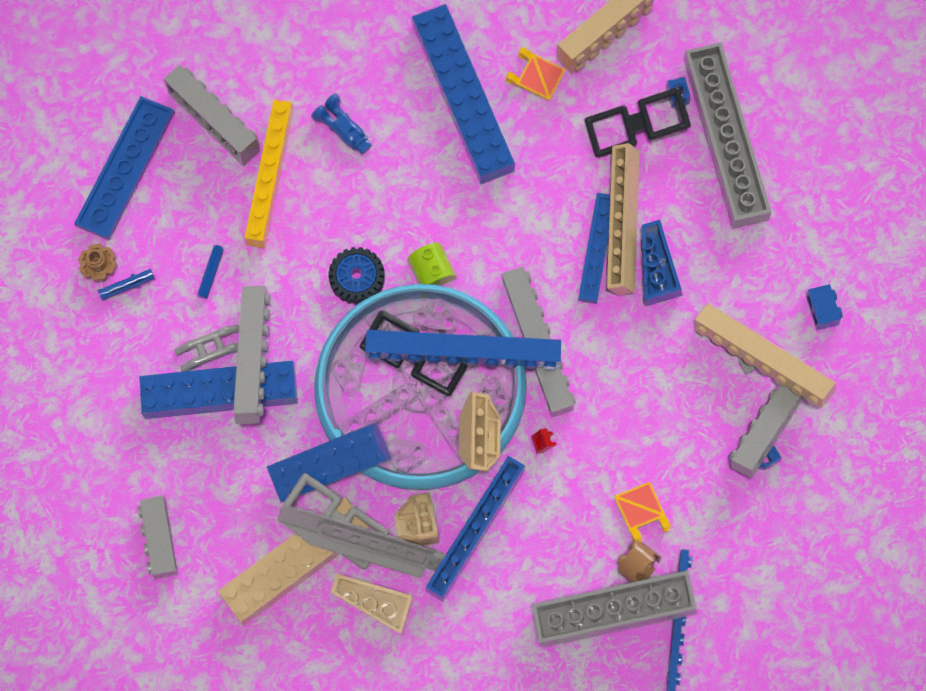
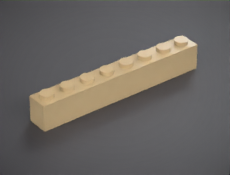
[607,143,640,295]
[695,303,836,408]

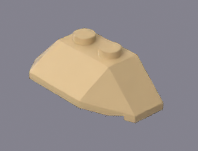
[459,392,501,472]
[394,492,439,545]

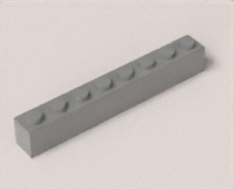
[502,266,576,418]
[233,286,270,424]

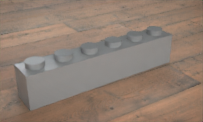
[730,384,804,479]

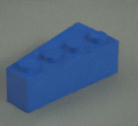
[642,219,683,306]

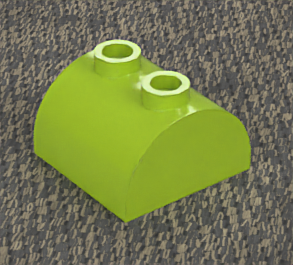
[407,243,457,292]

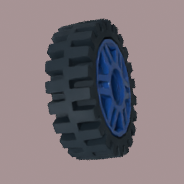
[328,247,385,305]

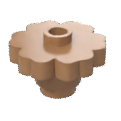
[78,244,117,282]

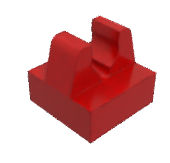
[531,428,556,454]

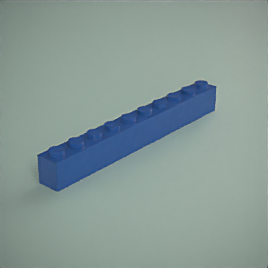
[365,330,561,370]

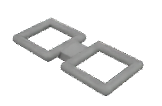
[280,473,389,570]

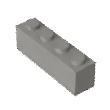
[138,495,178,579]

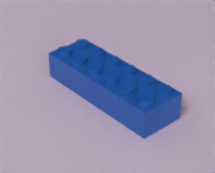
[266,422,392,503]

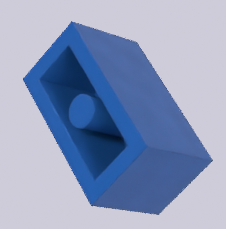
[806,284,843,330]

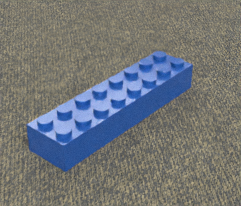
[139,360,298,419]

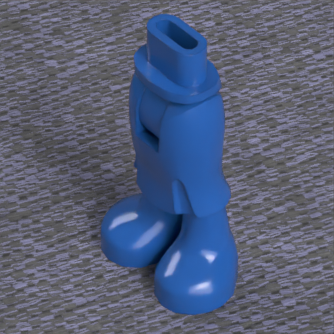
[311,93,372,155]

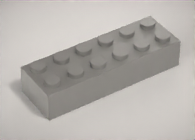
[163,65,260,167]

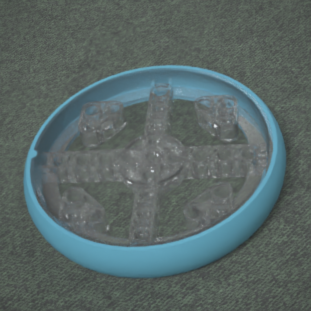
[314,284,527,490]

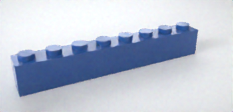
[426,456,525,602]

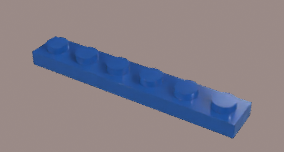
[578,193,611,304]

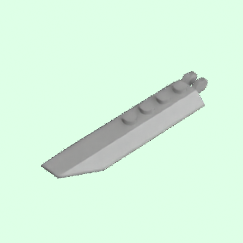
[277,505,445,578]

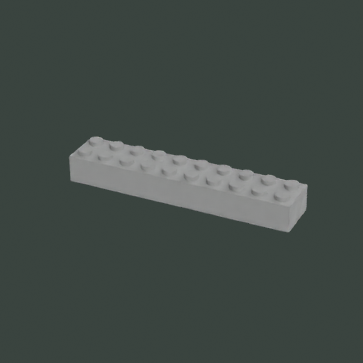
[684,42,771,228]

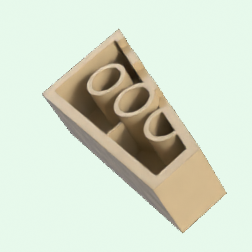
[331,573,414,635]

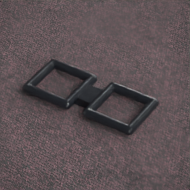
[584,87,691,158]
[359,310,468,396]

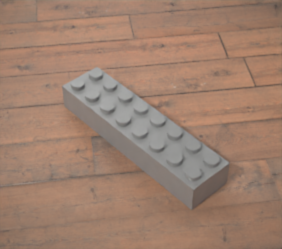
[532,570,698,648]

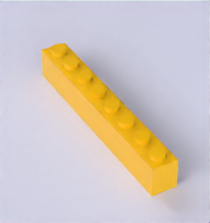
[244,99,294,249]

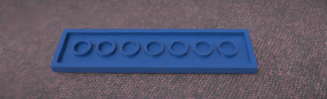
[74,96,175,240]

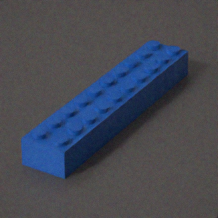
[412,4,515,185]

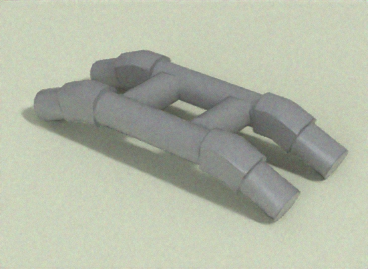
[174,325,239,372]

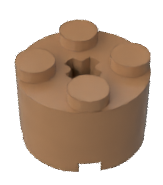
[617,540,661,583]

